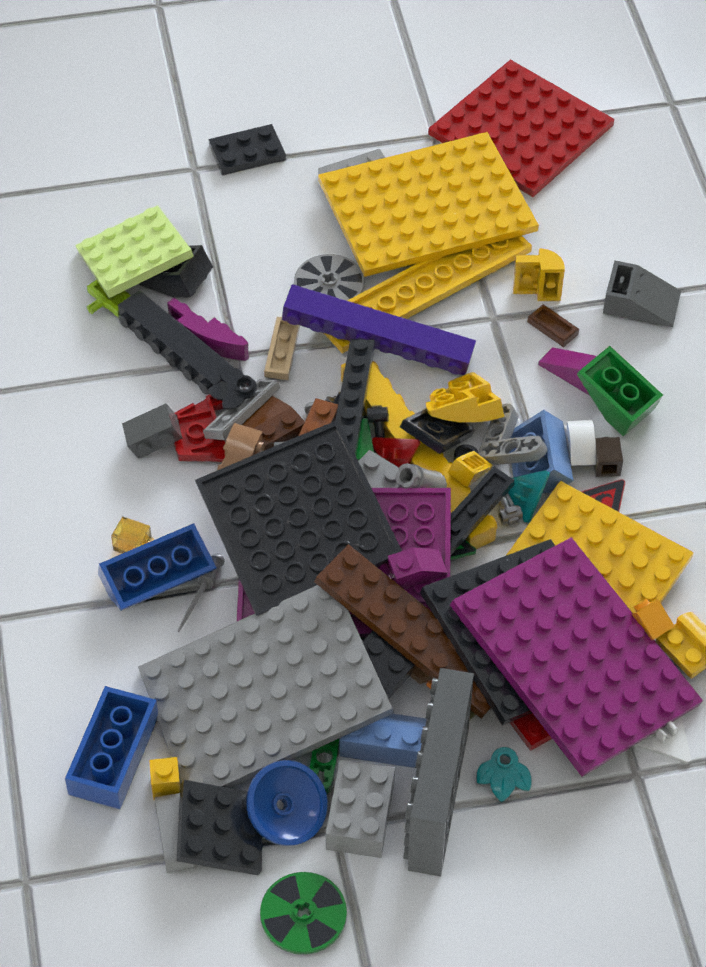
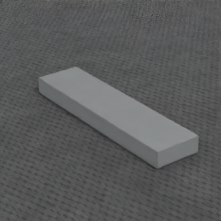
[203,379,280,440]

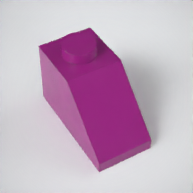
[388,547,448,589]

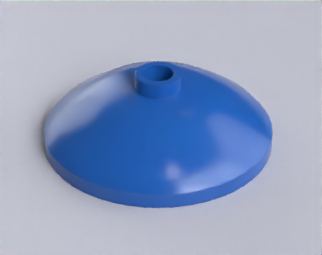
[246,760,327,846]

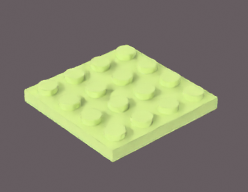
[75,205,194,298]

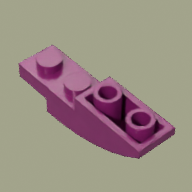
[167,298,249,361]

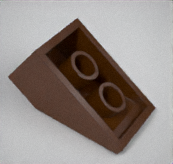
[242,396,305,450]

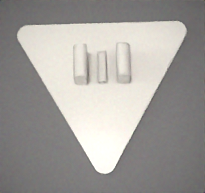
[635,717,691,764]

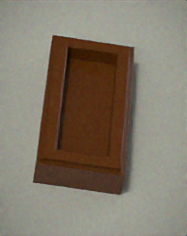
[527,304,579,347]

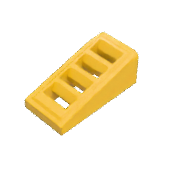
[448,451,493,487]

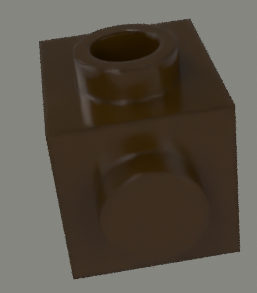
[594,437,623,477]

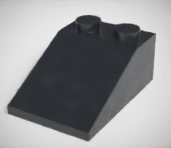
[139,245,213,298]

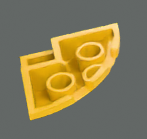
[426,372,504,422]

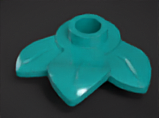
[476,747,532,802]

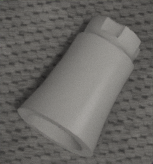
[395,463,447,488]

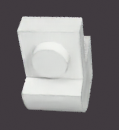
[564,420,596,466]

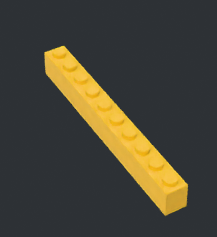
[341,361,498,550]

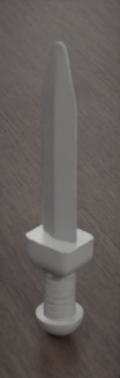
[178,553,225,632]

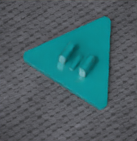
[508,470,550,523]

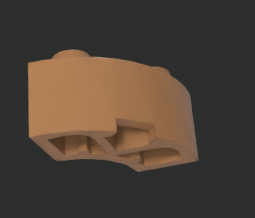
[217,423,265,470]

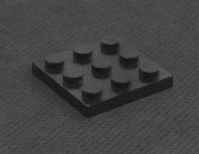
[177,780,263,875]

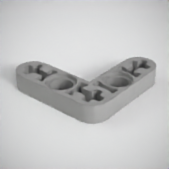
[479,403,547,465]

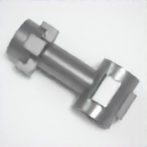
[498,493,523,525]

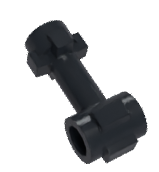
[367,405,389,453]

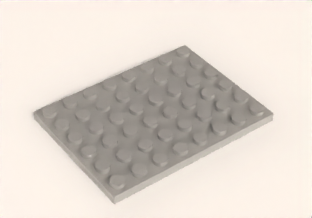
[138,585,394,788]

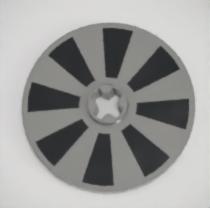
[294,254,364,301]

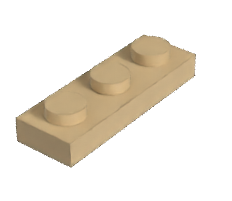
[264,316,300,380]

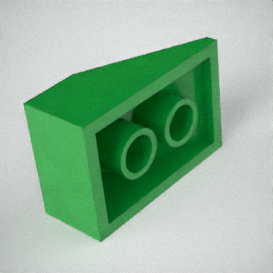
[577,346,663,437]

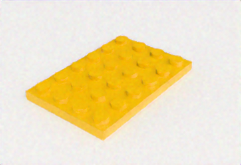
[506,481,694,613]

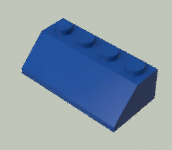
[98,523,217,611]

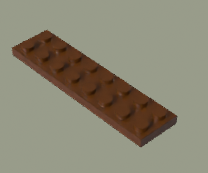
[314,544,491,719]

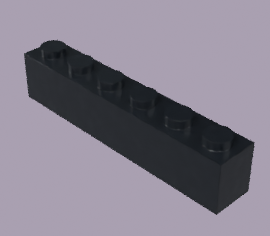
[118,290,233,395]

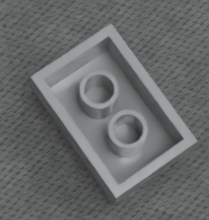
[326,759,395,858]

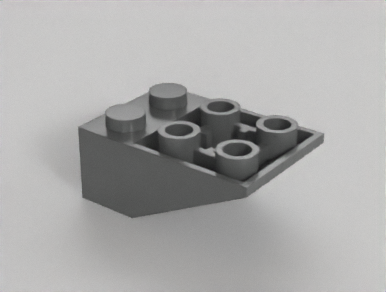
[603,260,681,327]

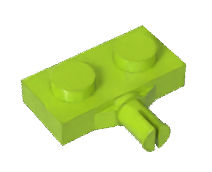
[86,280,131,317]

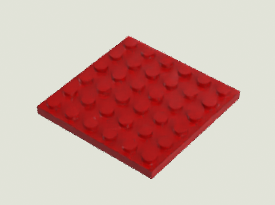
[428,59,614,197]

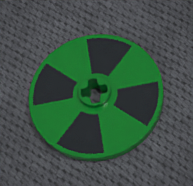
[260,872,347,954]

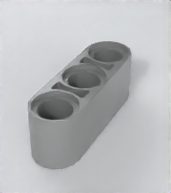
[154,793,195,873]

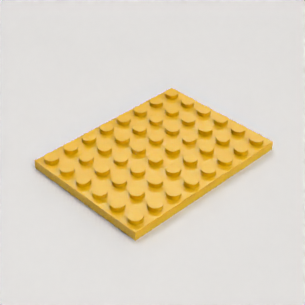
[318,132,539,277]

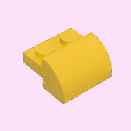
[513,248,565,301]
[656,612,706,679]

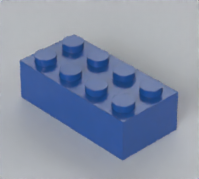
[65,686,158,809]

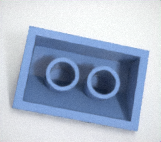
[509,410,574,493]
[339,714,427,768]

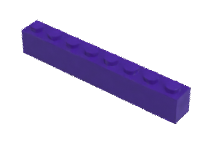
[282,284,476,375]

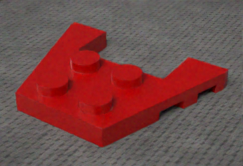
[173,394,225,462]

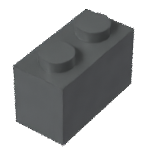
[122,403,183,459]

